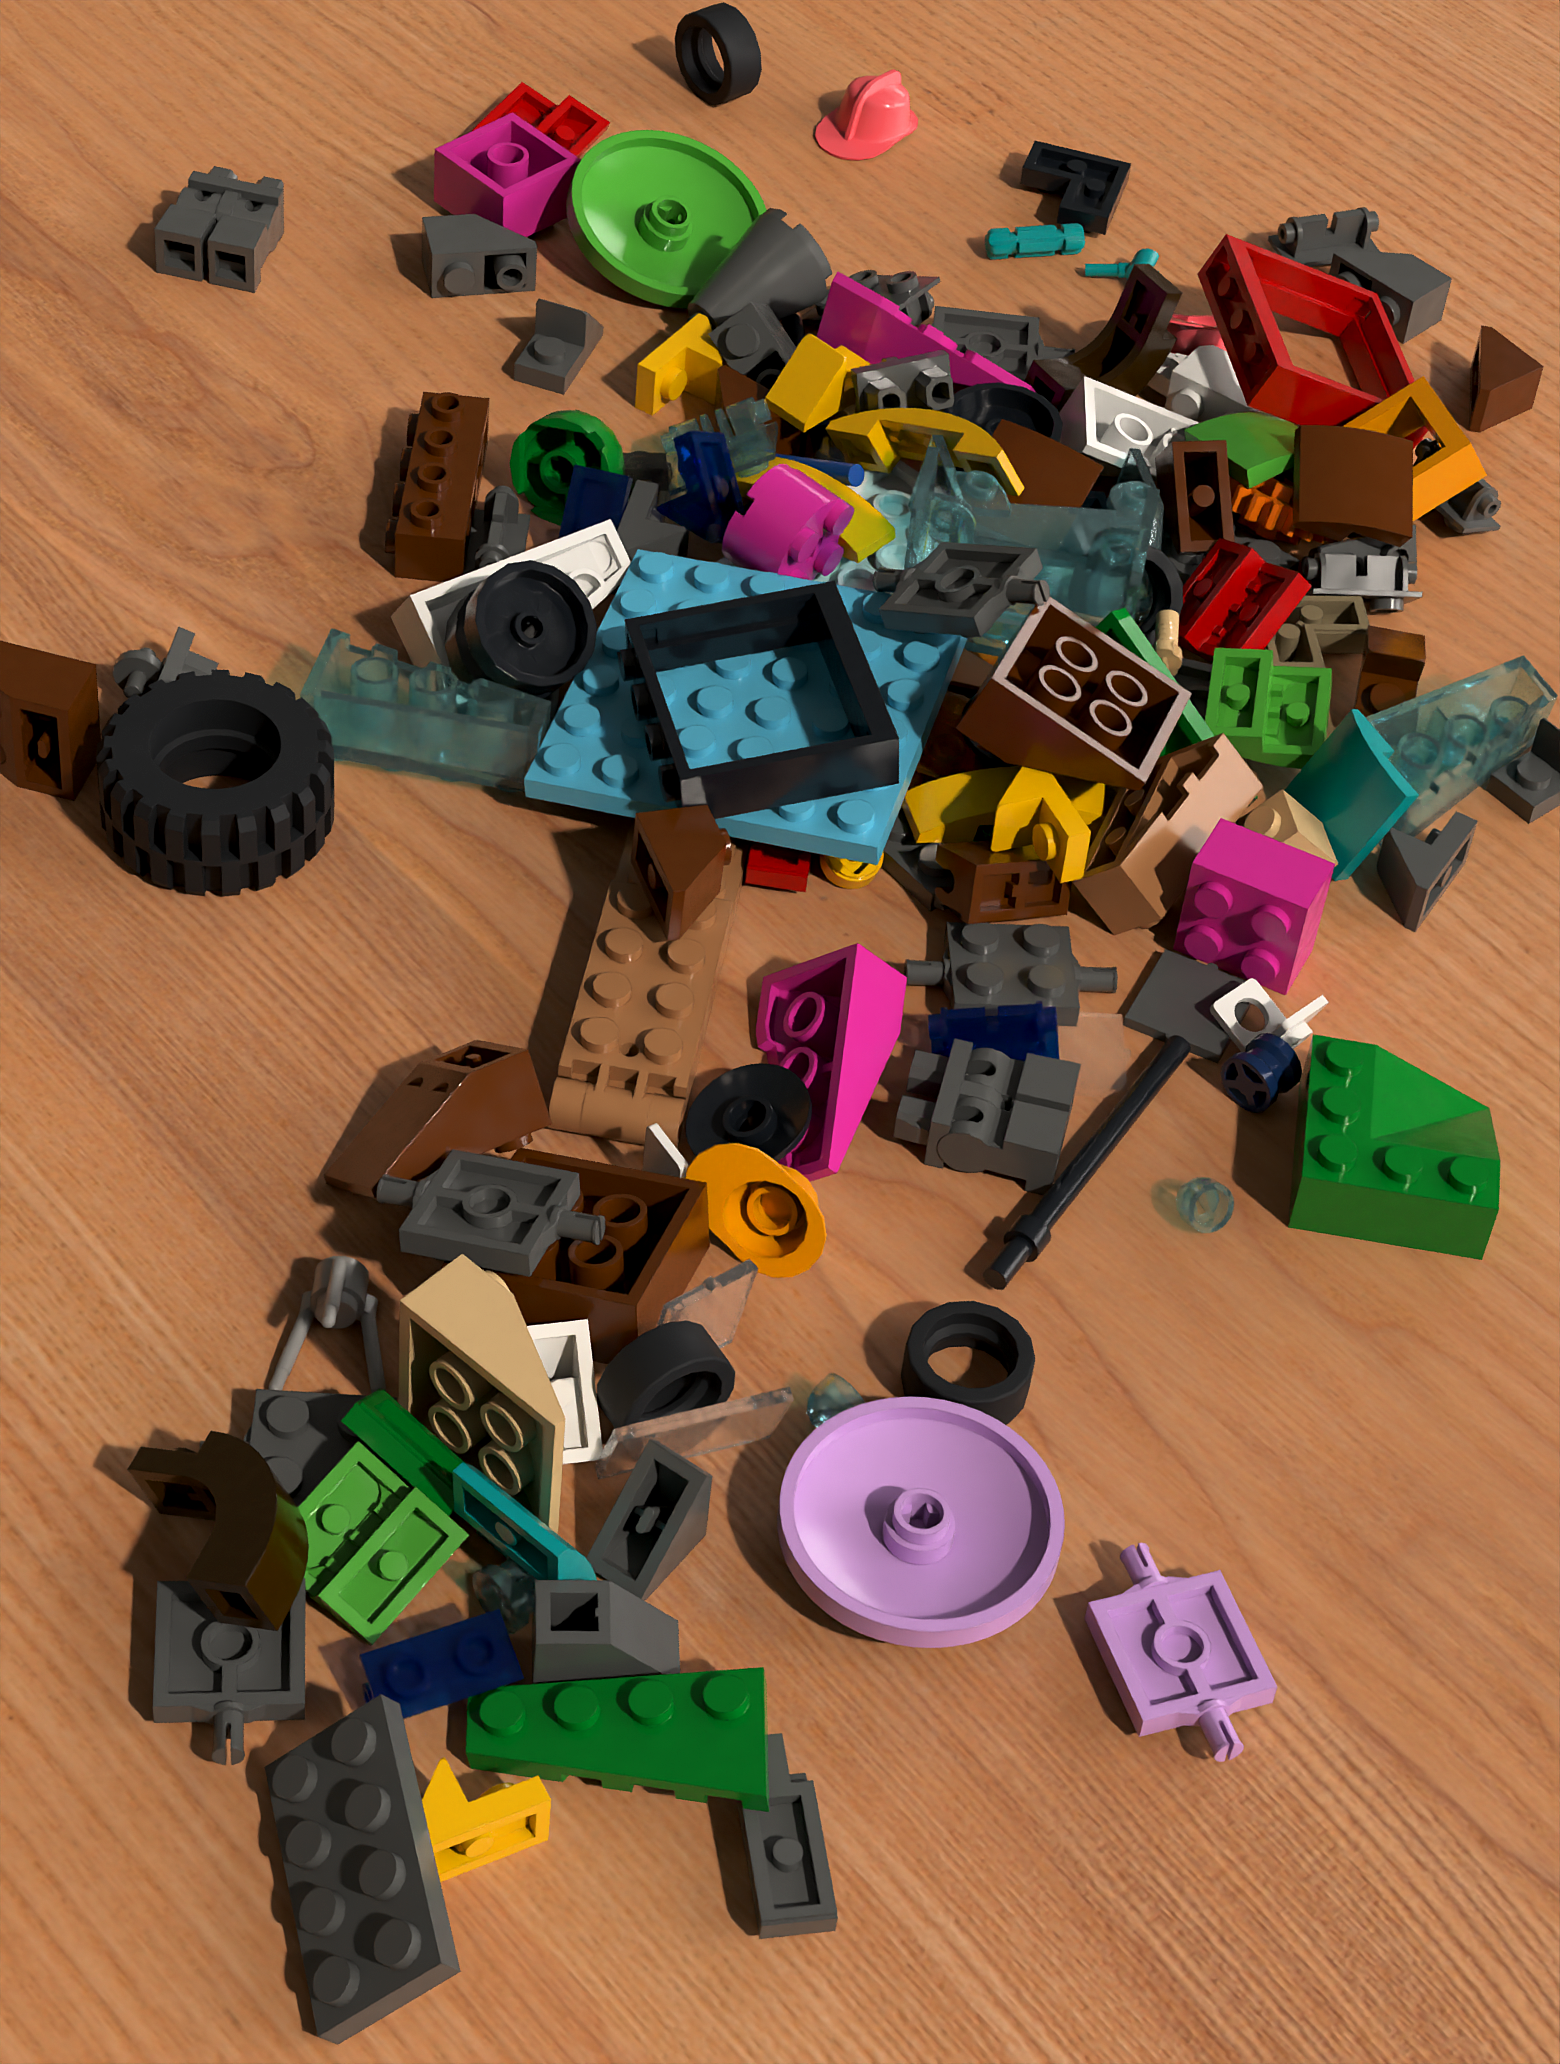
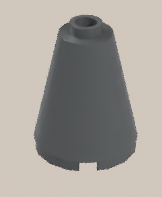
[687,208,832,331]

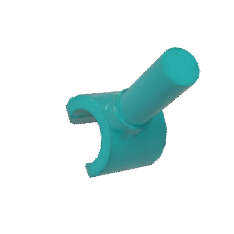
[1085,249,1159,280]

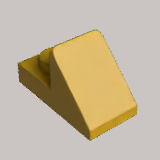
[635,313,722,416]
[765,333,872,432]
[990,766,1091,883]
[422,1757,551,1882]

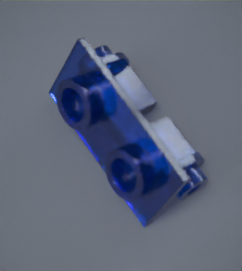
[928,1001,1059,1061]
[359,1609,524,1720]

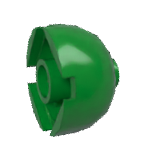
[509,410,625,526]

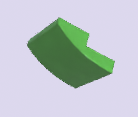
[1184,412,1298,489]
[1205,648,1332,769]
[298,1441,469,1646]

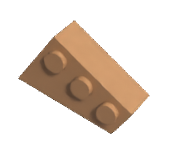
[1073,733,1263,935]

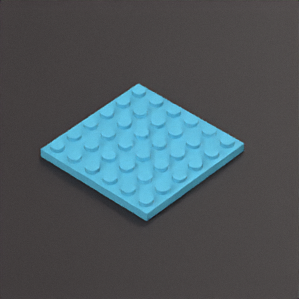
[524,549,968,865]

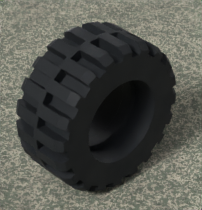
[96,670,335,896]

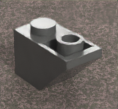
[422,214,537,298]
[1329,249,1452,344]
[708,302,796,389]
[532,1580,680,1684]

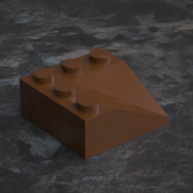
[956,596,1192,791]
[441,1148,710,1364]

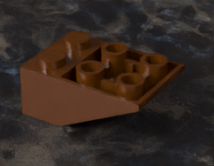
[0,641,101,801]
[324,1040,552,1202]

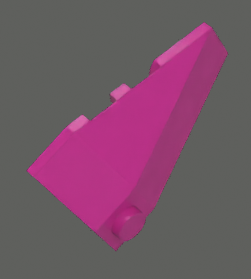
[817,272,1036,393]
[755,943,907,1182]

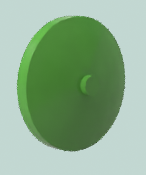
[566,130,767,309]

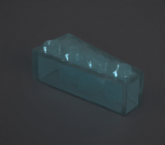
[1365,655,1558,846]

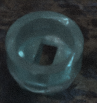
[1176,1176,1234,1233]
[806,1373,865,1428]

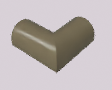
[1264,596,1370,668]

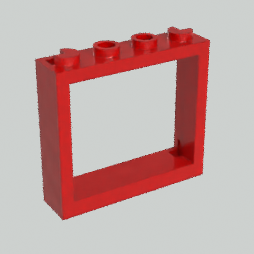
[1197,234,1428,449]

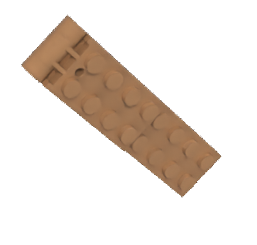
[548,818,752,1149]

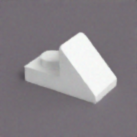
[527,1319,604,1464]

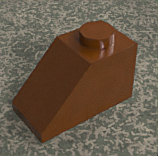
[1155,440,1235,555]
[630,805,732,941]

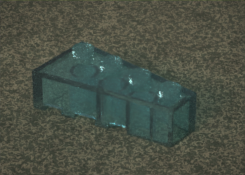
[300,628,551,792]

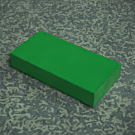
[341,1389,465,1516]

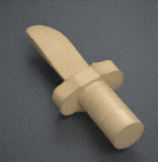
[1152,610,1182,676]

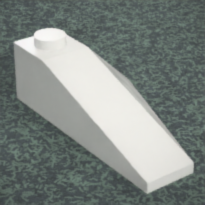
[1059,376,1199,482]
[391,519,631,705]

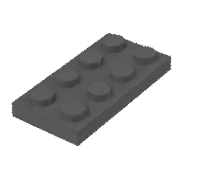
[265,1694,461,2045]

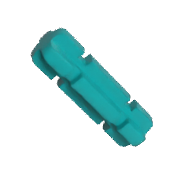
[985,223,1085,259]

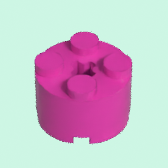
[722,464,854,580]

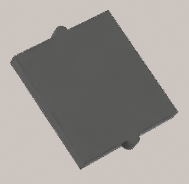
[1123,949,1252,1064]

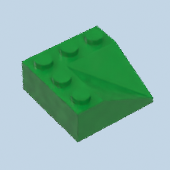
[1288,1034,1501,1260]

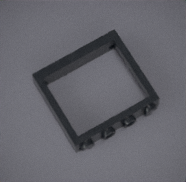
[617,581,899,819]

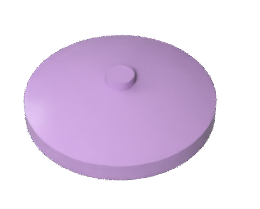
[777,1396,1065,1648]

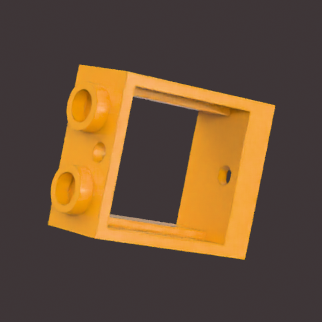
[1342,376,1487,533]

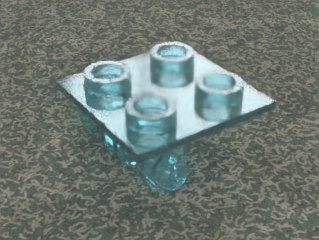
[661,397,778,496]

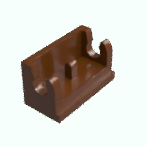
[935,840,1072,924]

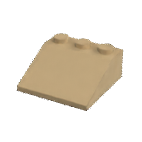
[398,1254,566,1534]

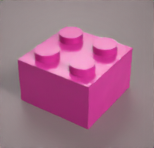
[434,112,581,237]
[1173,818,1335,995]

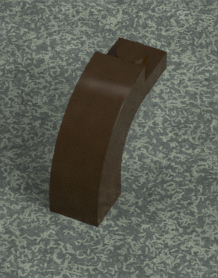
[1024,264,1182,413]
[127,1431,309,1631]

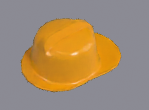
[685,1143,827,1278]

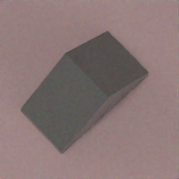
[586,1439,713,1601]

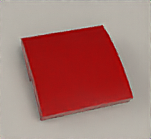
[472,82,610,158]
[1178,538,1312,663]

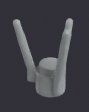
[268,1256,386,1394]

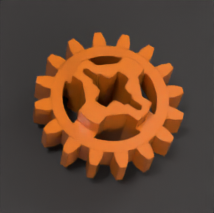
[1229,474,1330,545]

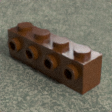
[385,392,490,582]

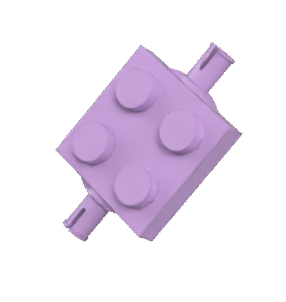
[1084,1543,1277,1762]

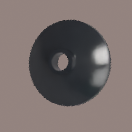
[685,1063,812,1162]

